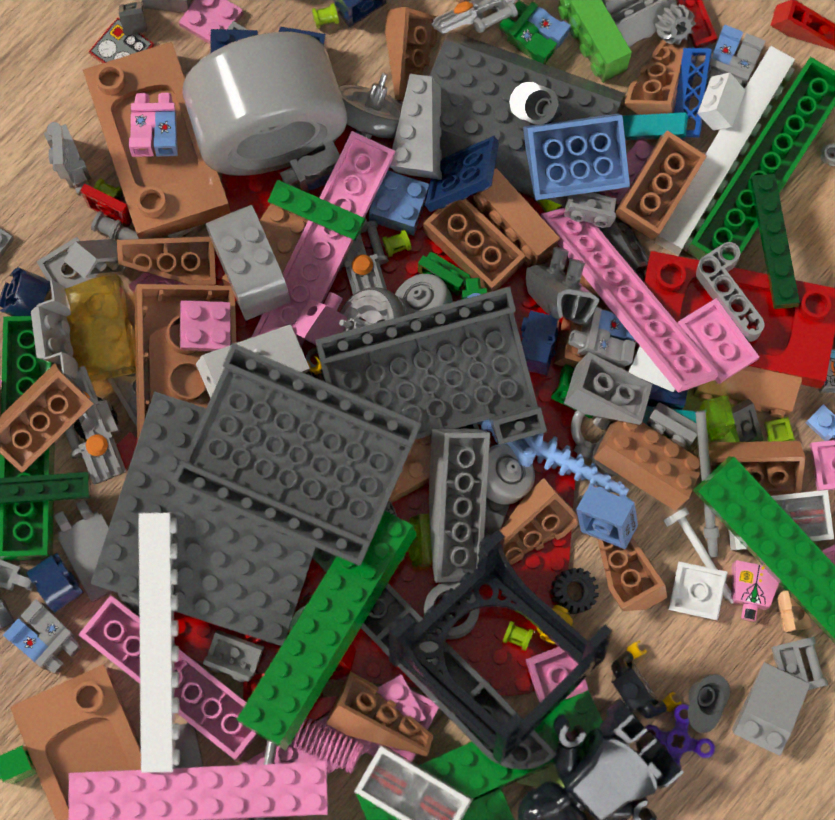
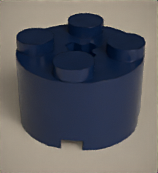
[0,267,51,316]
[27,553,83,613]

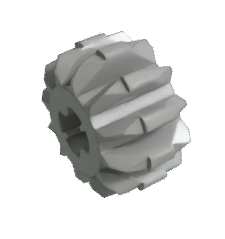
[655,4,696,45]

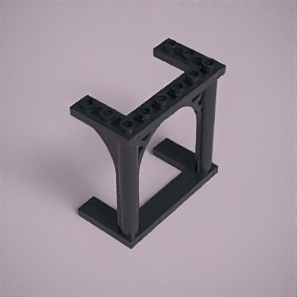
[389,530,613,764]

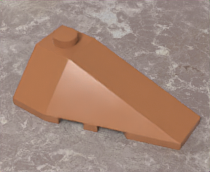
[385,7,438,102]
[625,36,688,115]
[117,236,216,285]
[500,478,579,565]
[597,537,667,611]
[326,672,433,756]

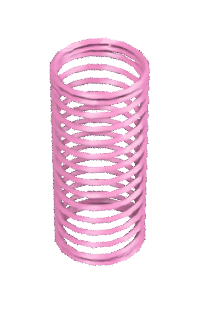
[290,717,365,774]

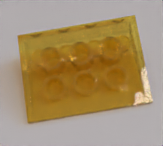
[64,274,136,382]

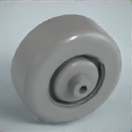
[395,274,453,314]
[486,444,535,505]

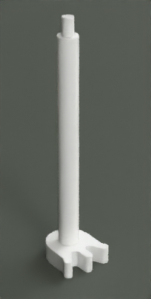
[664,507,734,604]

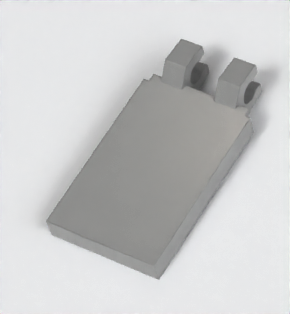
[54,499,113,603]

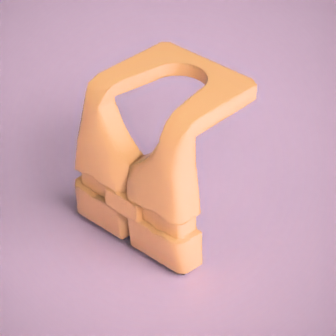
[777,590,812,632]

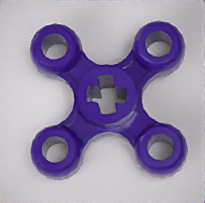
[641,704,715,769]

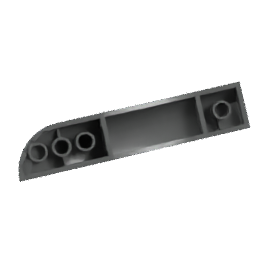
[361,583,556,769]

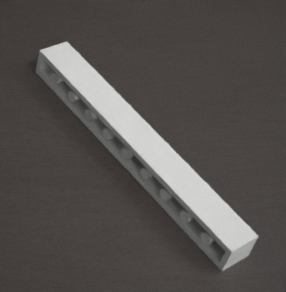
[654,46,795,256]
[139,513,180,772]

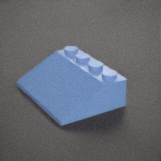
[523,114,630,200]

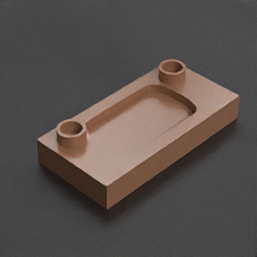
[83,42,231,239]
[134,284,236,442]
[10,664,141,820]

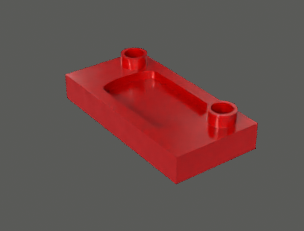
[633,251,835,389]

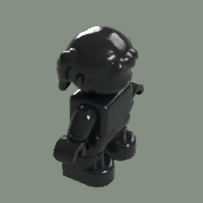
[518,698,684,820]

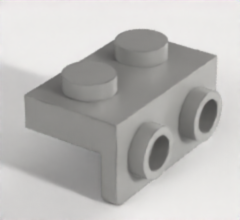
[564,192,616,228]
[647,403,697,448]
[203,630,264,682]

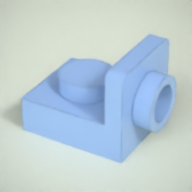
[806,404,835,441]

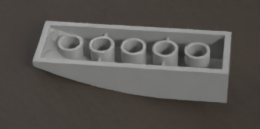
[429,429,490,582]

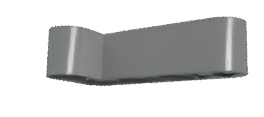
[696,242,764,341]

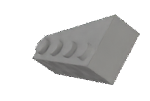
[390,74,442,180]

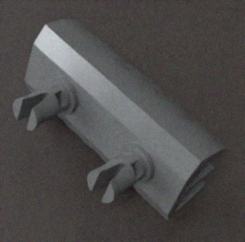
[526,247,599,323]

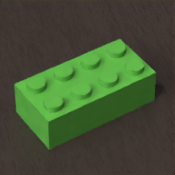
[558,0,632,83]

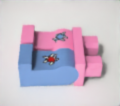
[129,93,178,157]

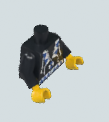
[611,640,682,719]

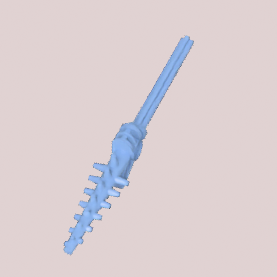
[477,419,629,496]

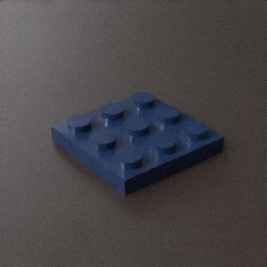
[425,136,499,212]

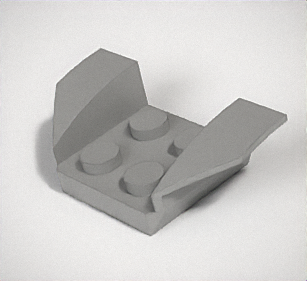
[31,280,78,379]

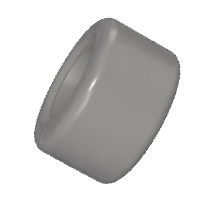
[182,32,347,176]

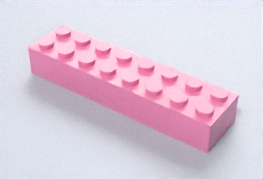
[79,595,258,762]

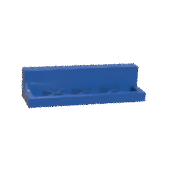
[674,48,712,141]

